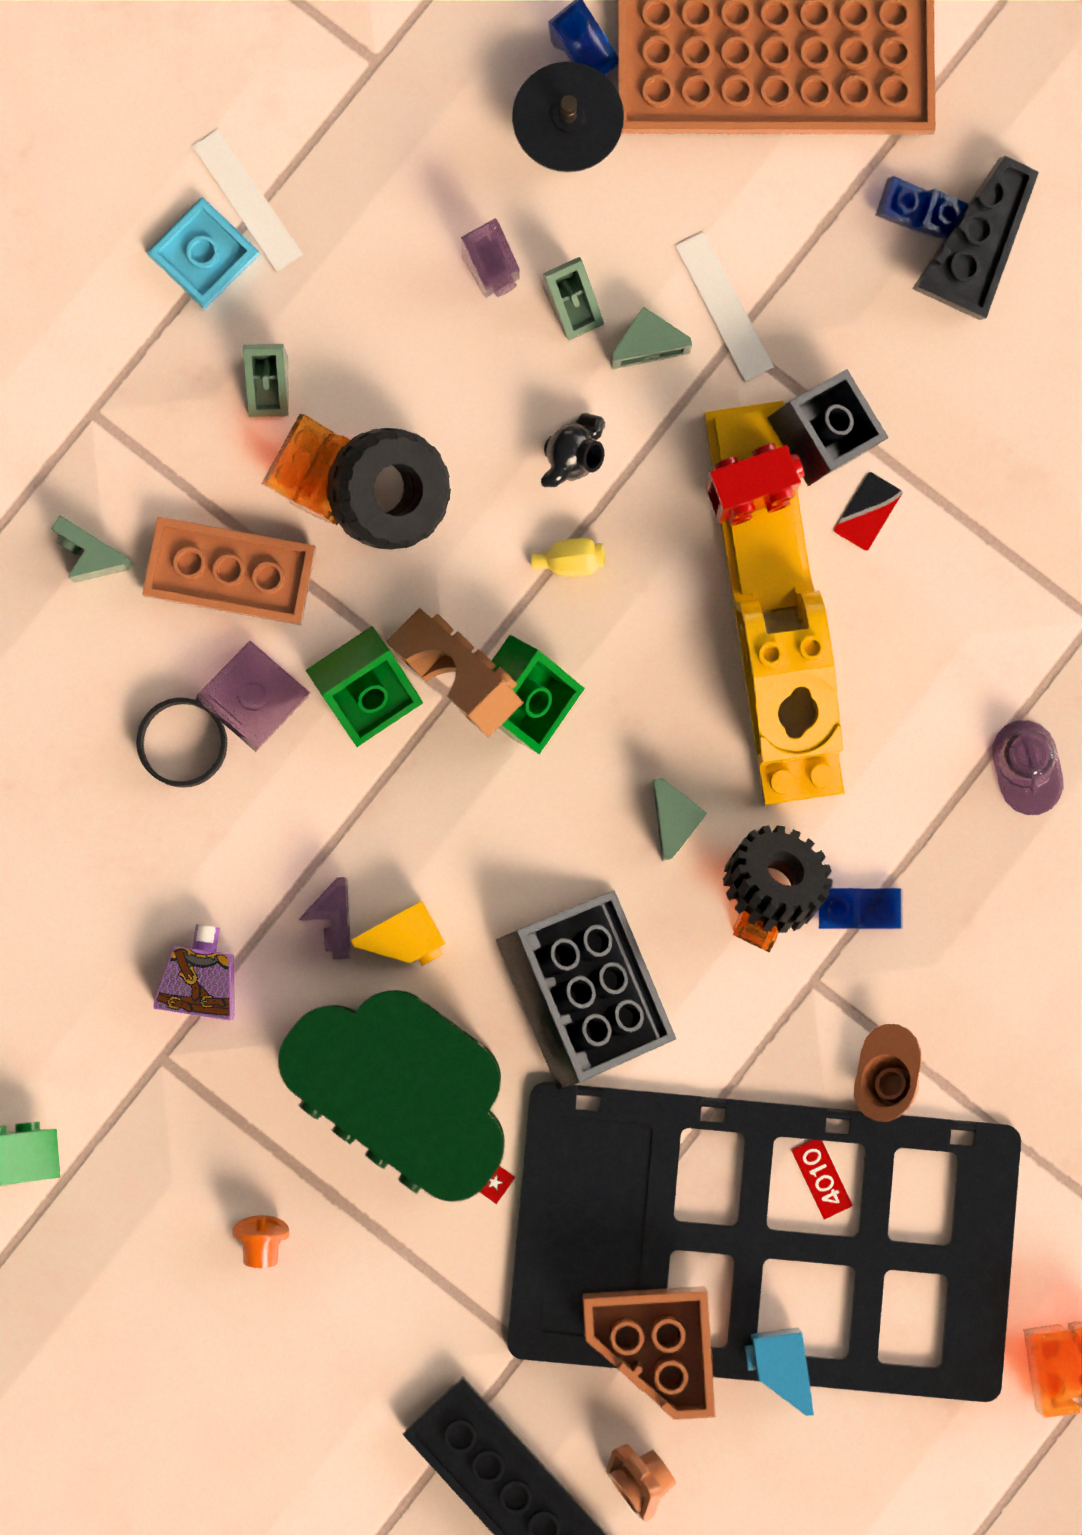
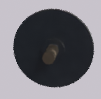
[512,62,624,172]

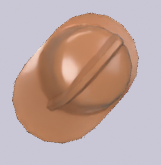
[853,1024,921,1121]

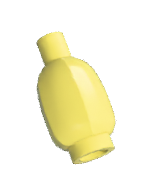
[532,538,606,577]

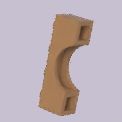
[386,608,523,738]

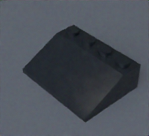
[496,890,677,1090]

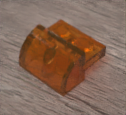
[261,414,351,525]

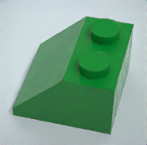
[305,626,423,747]

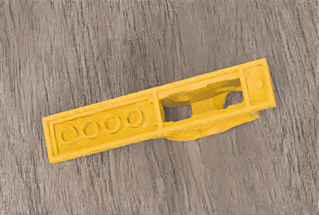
[704,401,845,806]

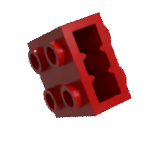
[705,443,804,526]

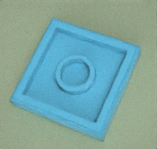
[146,197,260,310]

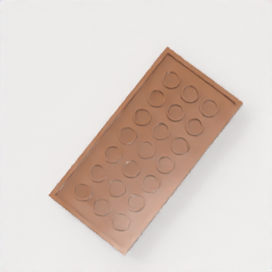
[618,0,936,135]

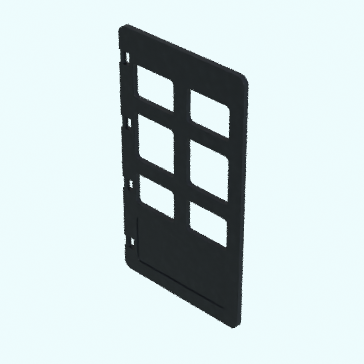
[507,1082,1021,1402]

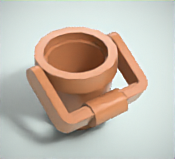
[606,1444,676,1522]

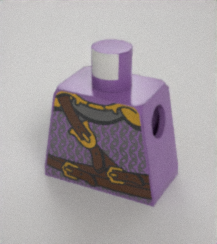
[153,924,235,1020]

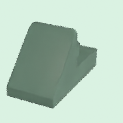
[51,515,133,583]

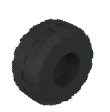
[326,428,451,550]

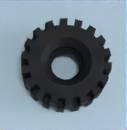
[723,825,833,933]

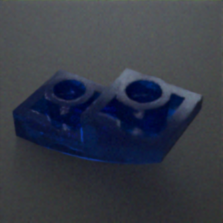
[875,176,969,239]
[819,888,903,929]

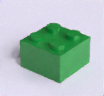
[492,635,585,755]

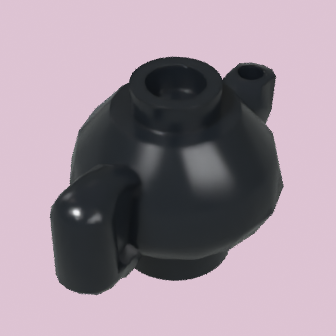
[541,413,605,487]

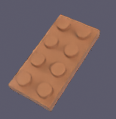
[142,516,316,626]

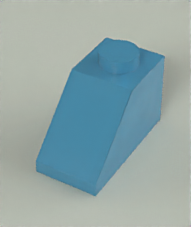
[744,1327,814,1416]

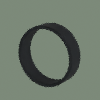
[136,698,228,788]

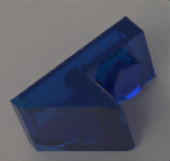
[548,0,618,75]

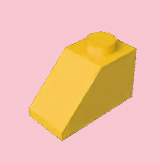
[351,901,446,966]

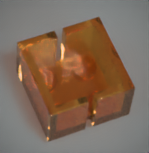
[1023,1321,1082,1418]

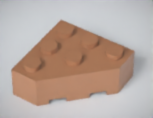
[582,1286,715,1420]

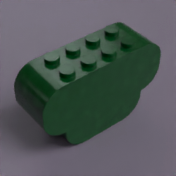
[278,990,505,1202]

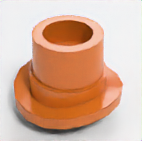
[232,1215,290,1268]

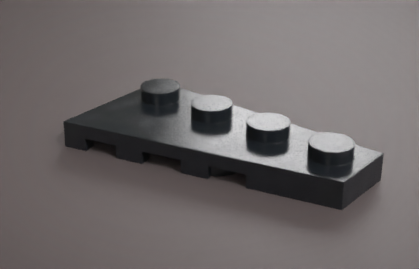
[912,156,1039,320]

